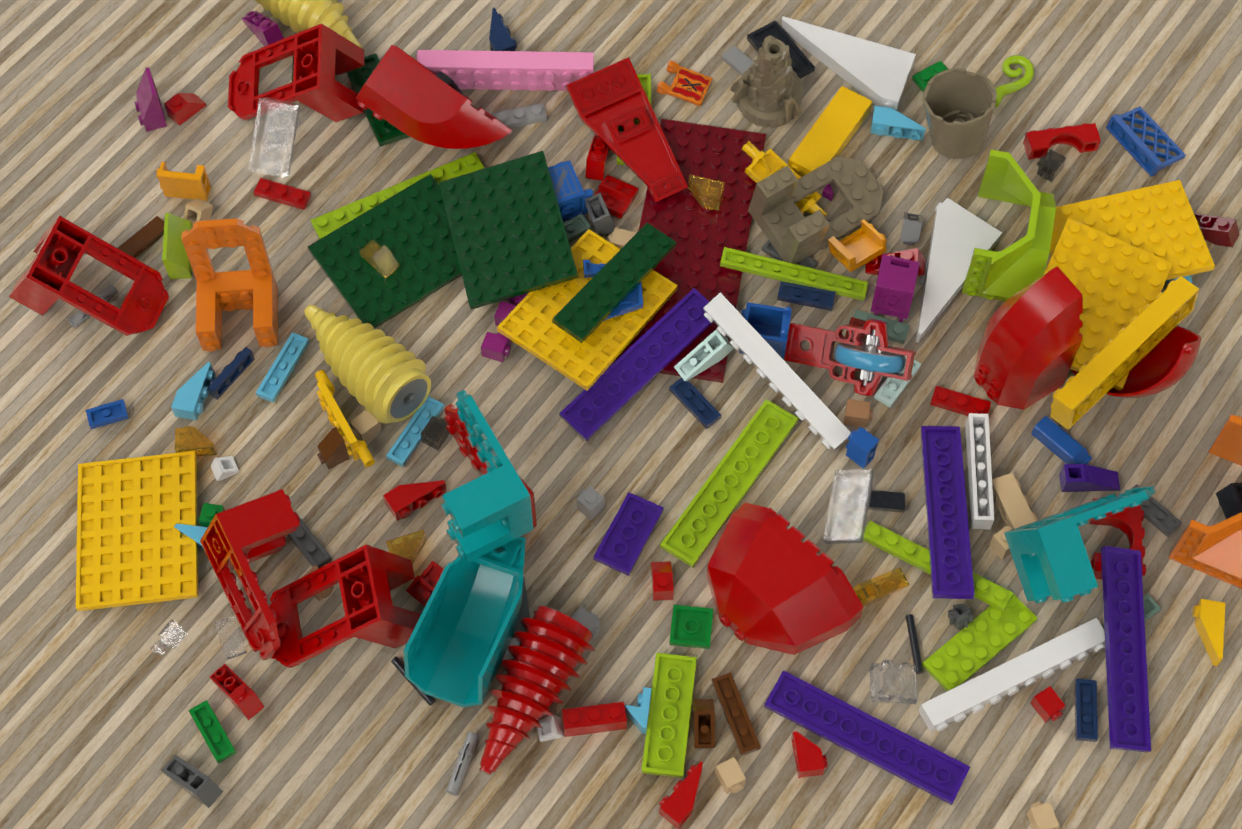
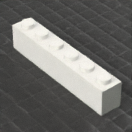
[965,413,994,530]

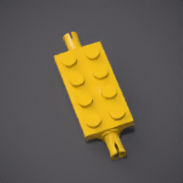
[742,141,828,217]
[315,370,375,468]

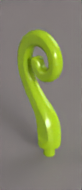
[995,55,1034,107]

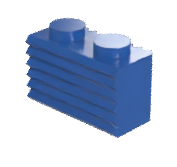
[845,427,879,469]

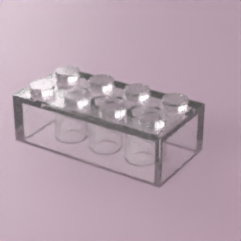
[248,98,300,178]

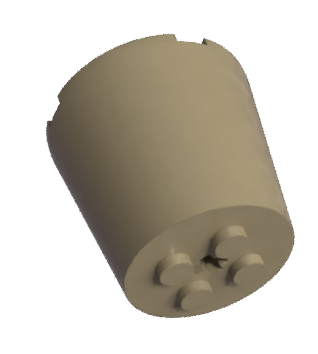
[923,68,997,159]

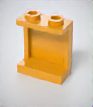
[156,162,211,201]
[828,219,887,272]

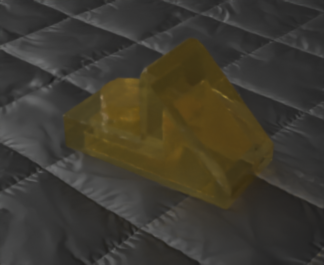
[359,240,399,278]

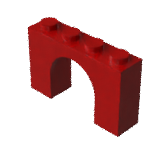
[1089,498,1146,580]

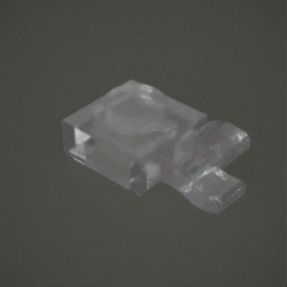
[151,619,188,656]

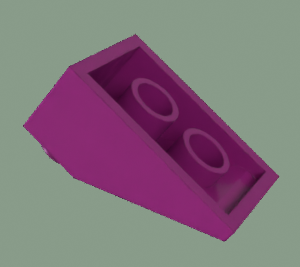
[134,67,167,132]

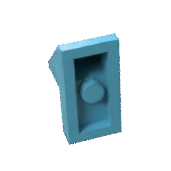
[624,687,651,734]

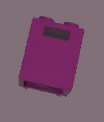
[871,255,920,323]

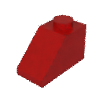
[164,93,207,126]
[651,561,674,601]
[791,731,827,778]

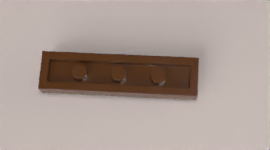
[711,672,761,756]

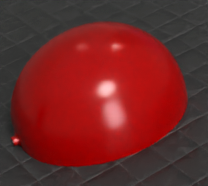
[1071,325,1202,398]

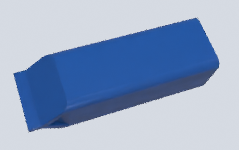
[1031,416,1092,464]

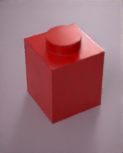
[1030,686,1066,723]

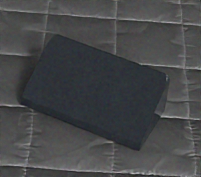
[865,490,905,513]

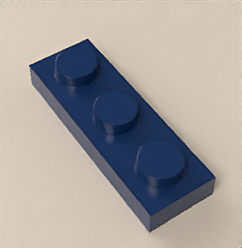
[777,281,836,311]
[208,347,255,400]
[669,378,721,429]
[1074,679,1098,742]

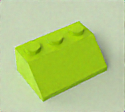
[162,213,193,279]

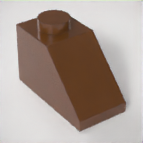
[317,427,349,469]
[692,699,715,748]

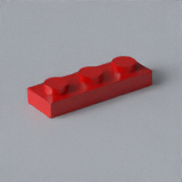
[253,178,311,210]
[930,386,991,416]

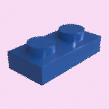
[86,399,129,430]

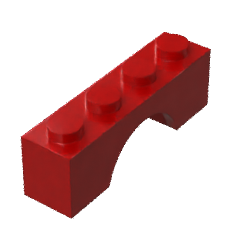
[1023,123,1101,160]

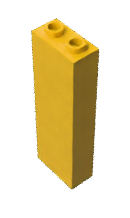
[788,86,873,177]

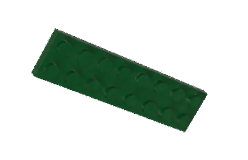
[552,223,676,343]

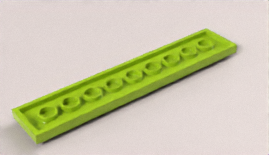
[310,152,484,239]
[660,399,799,568]

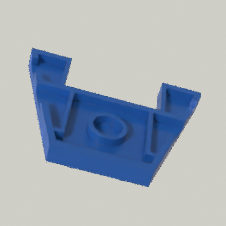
[583,260,643,321]

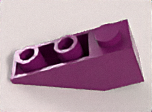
[242,10,284,46]

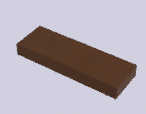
[118,216,164,258]

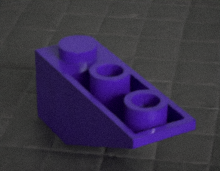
[1059,464,1120,492]

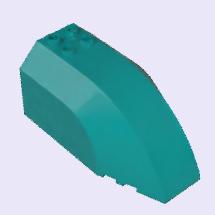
[404,536,526,707]

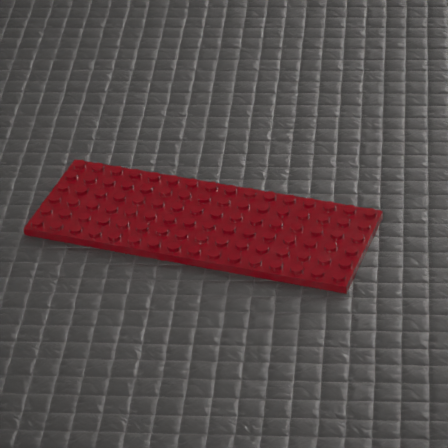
[611,119,766,383]

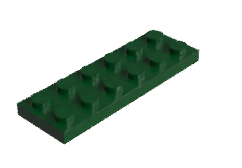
[346,53,410,147]

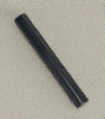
[905,614,923,674]
[391,656,436,706]

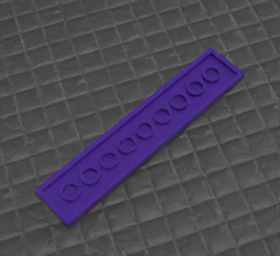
[559,288,714,441]
[920,426,974,599]
[1101,546,1151,753]
[764,670,970,805]

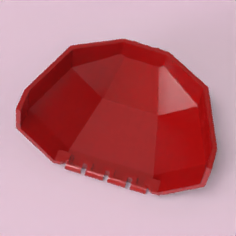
[706,502,864,655]

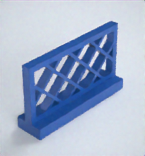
[1106,106,1186,177]

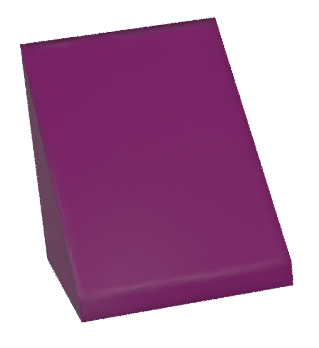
[822,184,834,201]

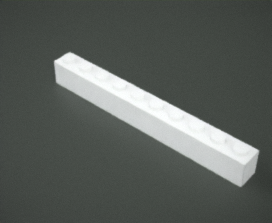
[703,292,851,450]
[918,618,1105,732]

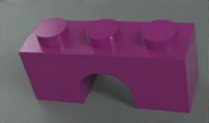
[481,301,516,363]

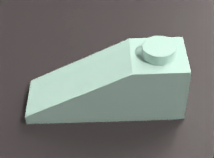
[674,330,734,381]

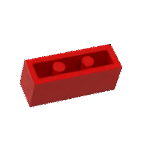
[562,702,627,737]

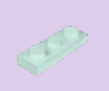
[874,355,921,408]

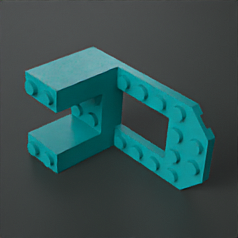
[441,390,534,563]
[1004,485,1156,603]

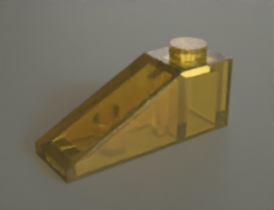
[853,568,909,607]

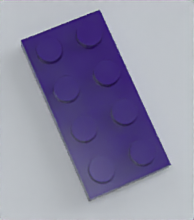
[593,492,664,576]

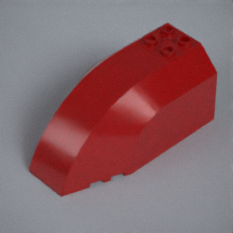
[355,45,512,149]
[974,266,1083,410]

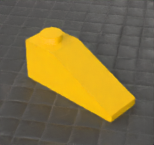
[1192,599,1226,666]

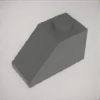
[586,193,616,237]
[900,212,923,245]

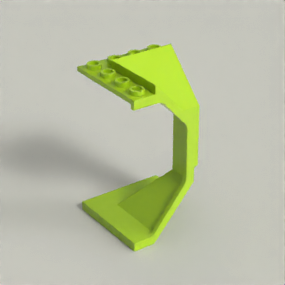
[961,149,1056,302]

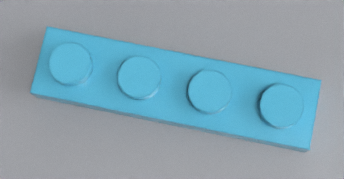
[256,332,310,403]
[386,396,444,467]

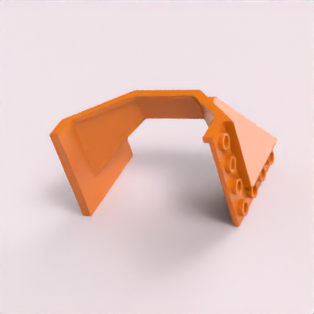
[1169,414,1242,589]

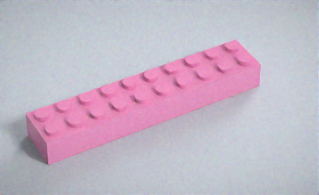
[417,50,594,91]

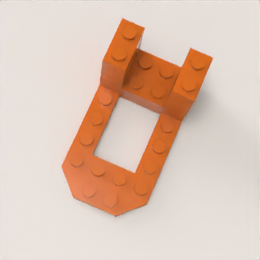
[181,218,278,352]

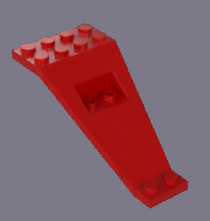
[565,57,688,202]

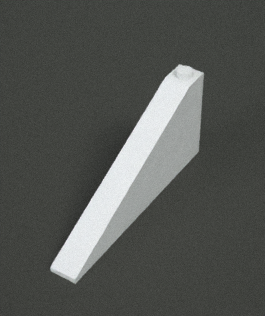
[781,16,916,111]
[915,198,1002,343]

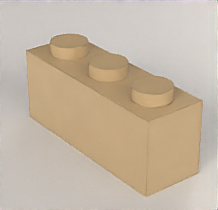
[992,473,1037,529]

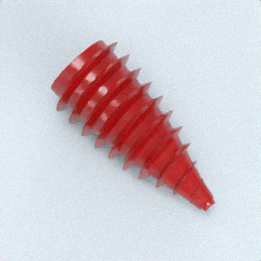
[479,606,595,775]

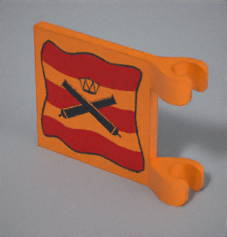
[657,60,713,106]

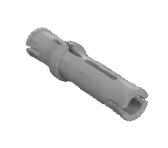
[68,284,118,328]
[445,732,480,796]

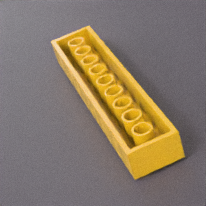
[1050,276,1199,430]

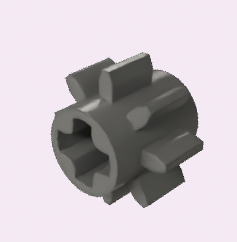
[948,603,973,629]

